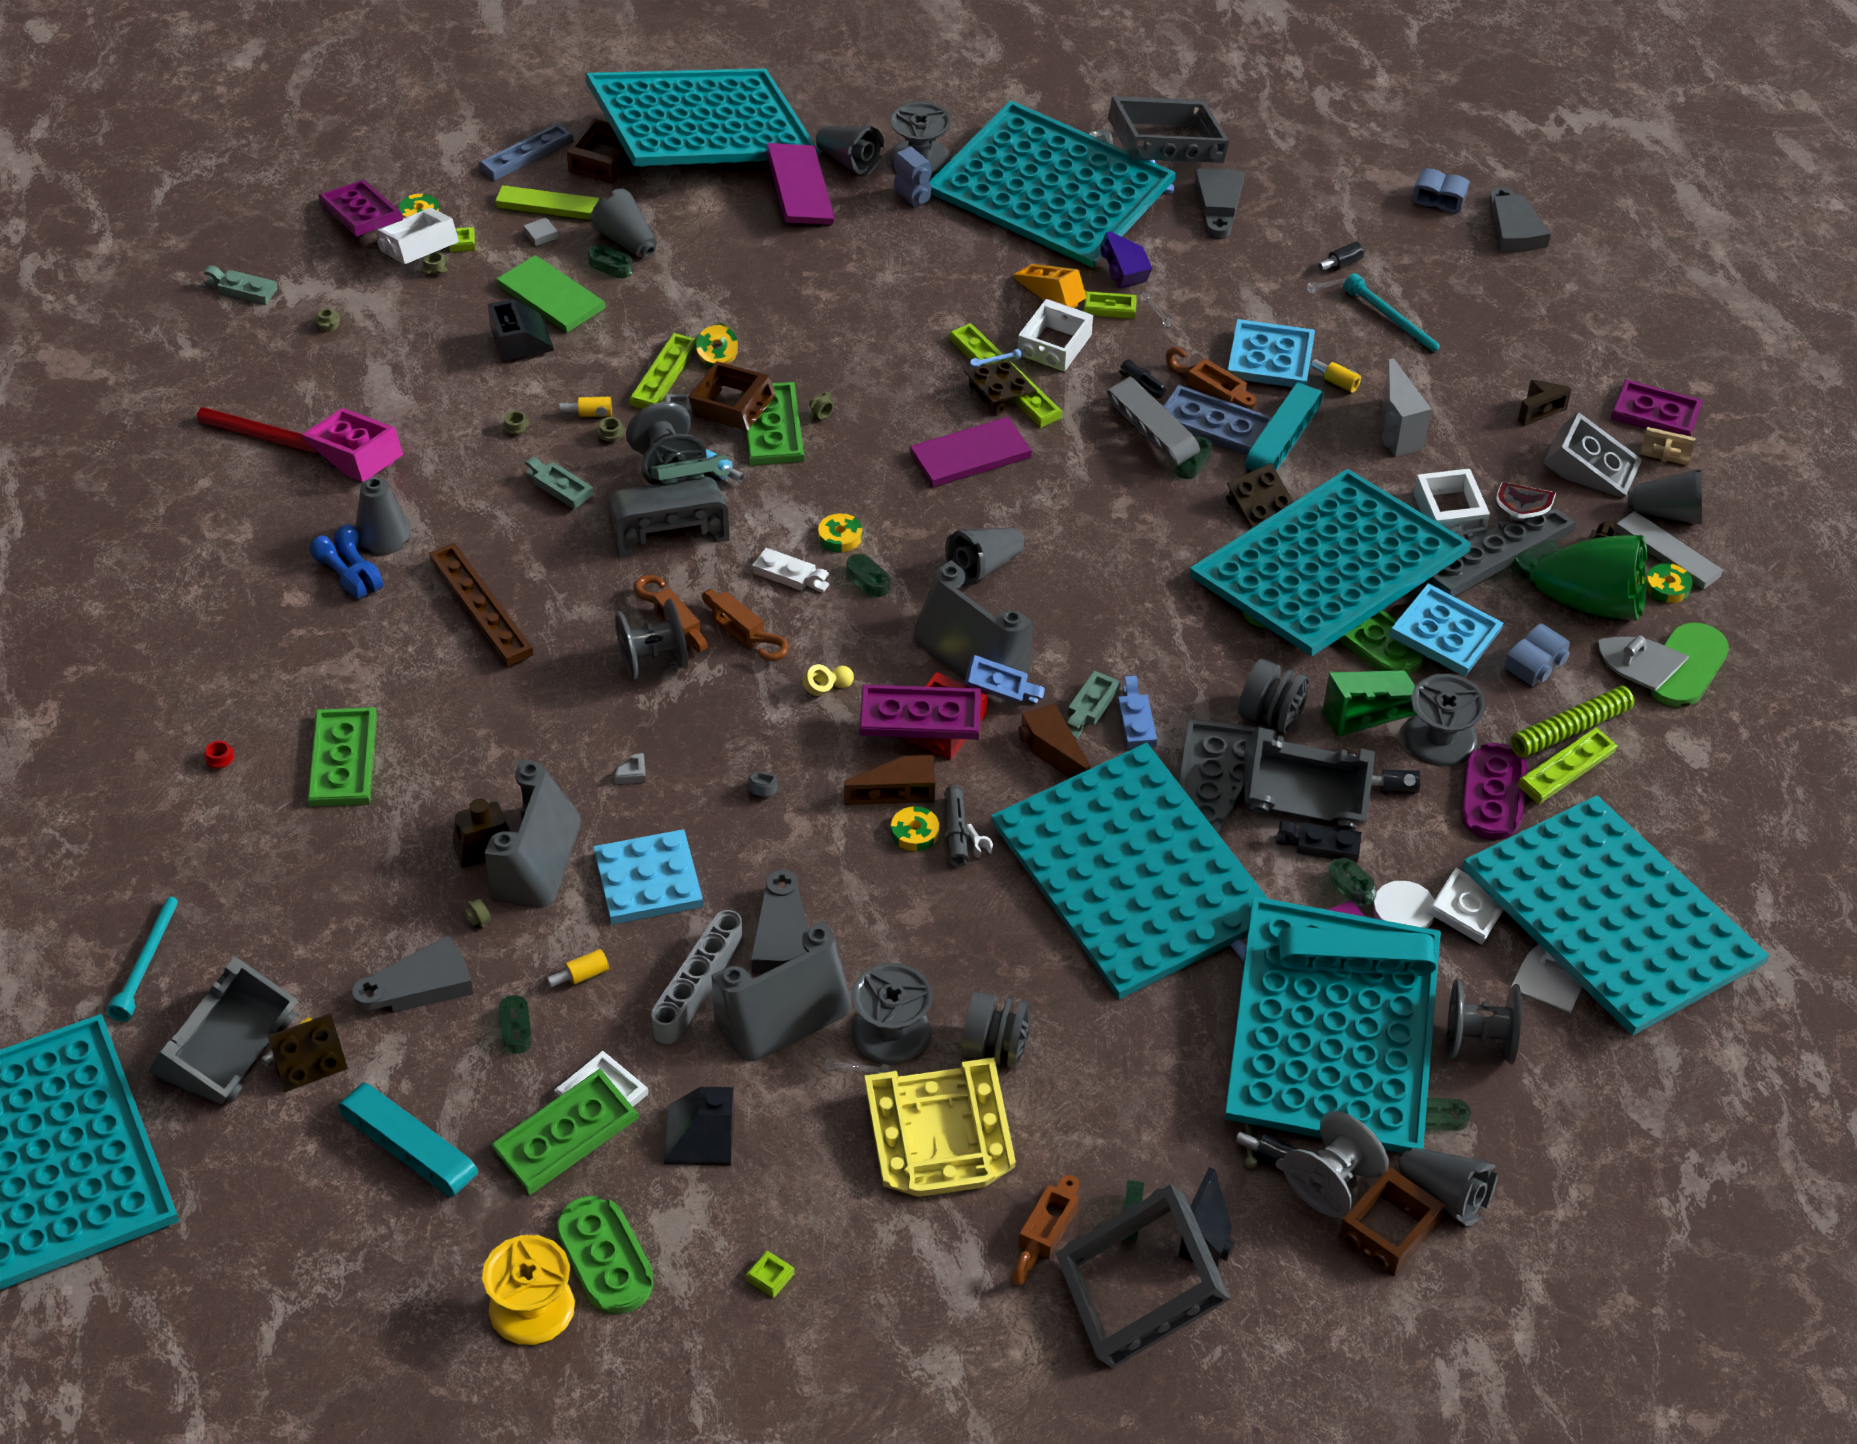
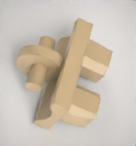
[1640,427,1696,465]

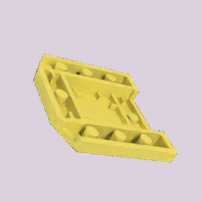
[864,1058,1016,1197]

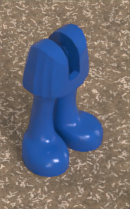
[309,524,384,600]

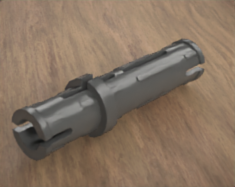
[944,785,969,867]

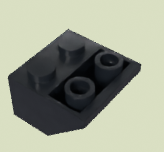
[487,299,554,361]

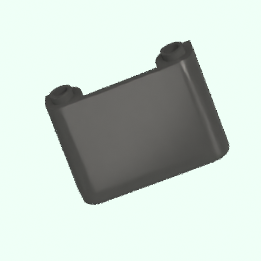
[607,477,730,557]
[914,560,1033,694]
[1245,727,1375,830]
[485,759,581,908]
[711,920,851,1061]
[149,956,299,1105]

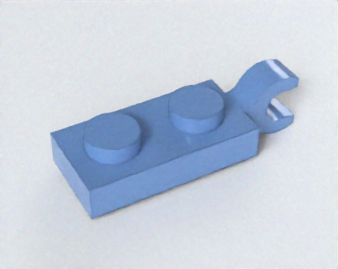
[964,655,1045,704]
[1118,676,1157,749]

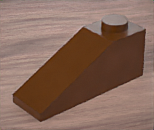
[1018,703,1091,778]
[844,755,935,805]

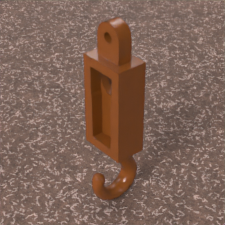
[1165,347,1256,410]
[634,575,708,653]
[702,589,789,661]
[1010,1175,1080,1286]

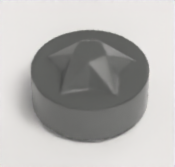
[747,772,778,796]

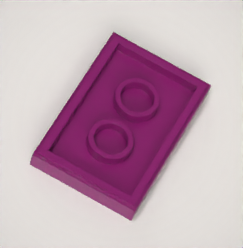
[1611,379,1703,437]

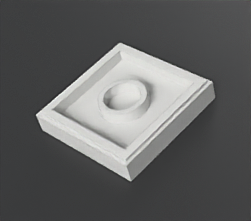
[1428,868,1504,945]
[554,1051,648,1107]

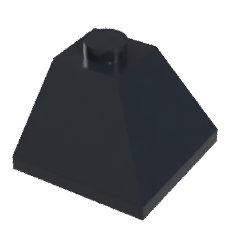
[664,1087,735,1165]
[1179,1167,1235,1269]

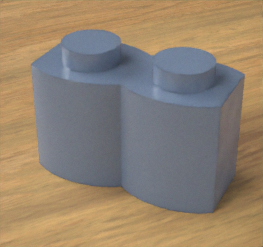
[894,146,932,208]
[1412,168,1470,213]
[1504,624,1570,686]

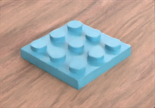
[1228,319,1315,388]
[1389,583,1504,677]
[594,829,703,925]

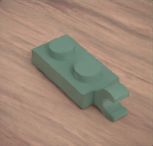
[204,265,277,305]
[650,454,729,484]
[525,457,593,510]
[1067,671,1121,740]

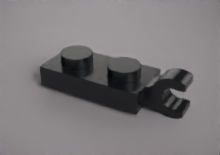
[1276,821,1362,863]

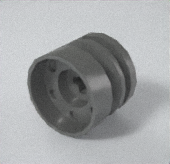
[1238,659,1310,734]
[961,991,1031,1069]

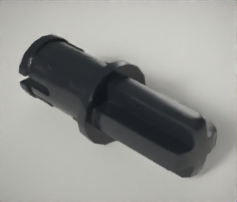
[1119,359,1167,398]

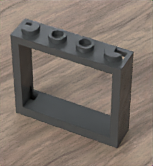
[1108,96,1229,163]
[1055,1184,1231,1368]

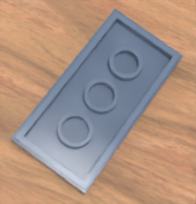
[1163,385,1273,455]

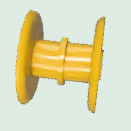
[482,1235,575,1345]

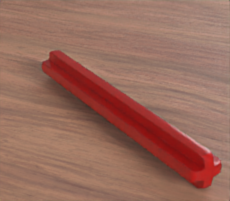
[196,407,318,454]

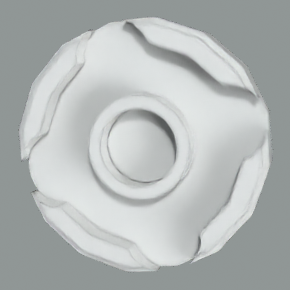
[1373,881,1435,928]

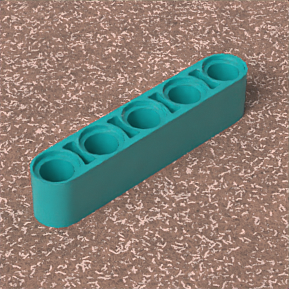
[1245,383,1323,471]
[1278,927,1436,976]
[338,1082,478,1198]

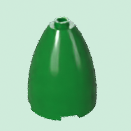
[1530,535,1647,621]

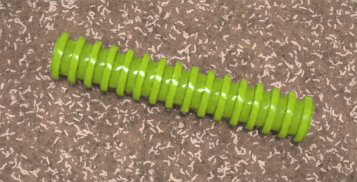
[1510,686,1634,758]

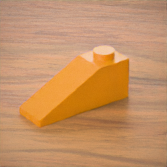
[1013,264,1087,308]

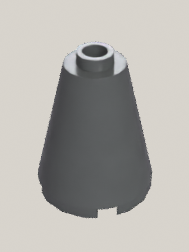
[816,126,884,175]
[590,188,657,258]
[1628,469,1702,524]
[355,477,411,555]
[945,527,1024,585]
[1399,1147,1497,1226]

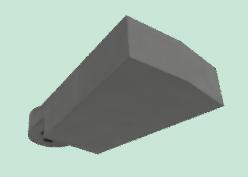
[1195,168,1245,239]
[1489,187,1551,252]
[751,870,808,973]
[352,935,473,1013]

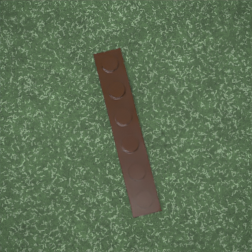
[429,543,533,667]

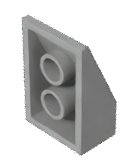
[1382,358,1432,457]
[1543,412,1642,498]

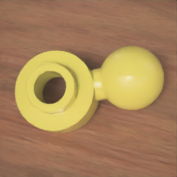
[803,664,854,696]

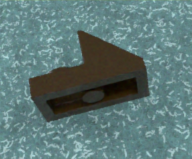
[1518,380,1572,426]

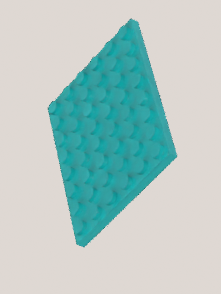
[585,68,819,167]
[929,100,1175,268]
[1190,469,1471,657]
[991,743,1268,1000]
[1462,795,1770,1036]
[1224,896,1441,1153]
[0,1014,180,1290]

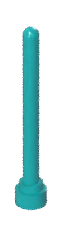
[1343,273,1440,352]
[106,897,178,1022]

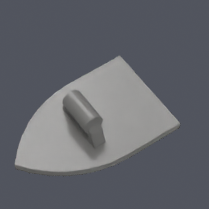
[1598,635,1689,692]

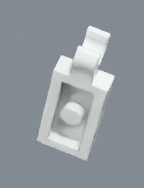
[752,548,829,592]

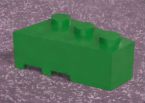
[1322,670,1416,737]

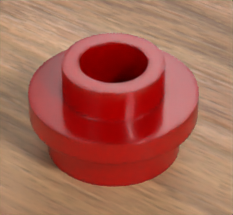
[204,740,235,769]

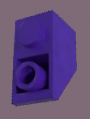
[1100,231,1152,289]

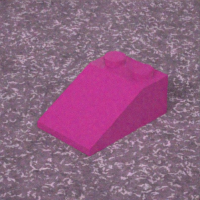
[302,408,403,482]

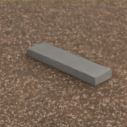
[1615,511,1723,590]

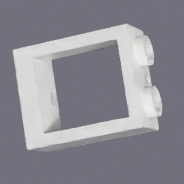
[377,208,459,264]
[1018,299,1093,372]
[1413,469,1490,533]

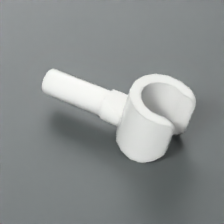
[965,824,993,858]

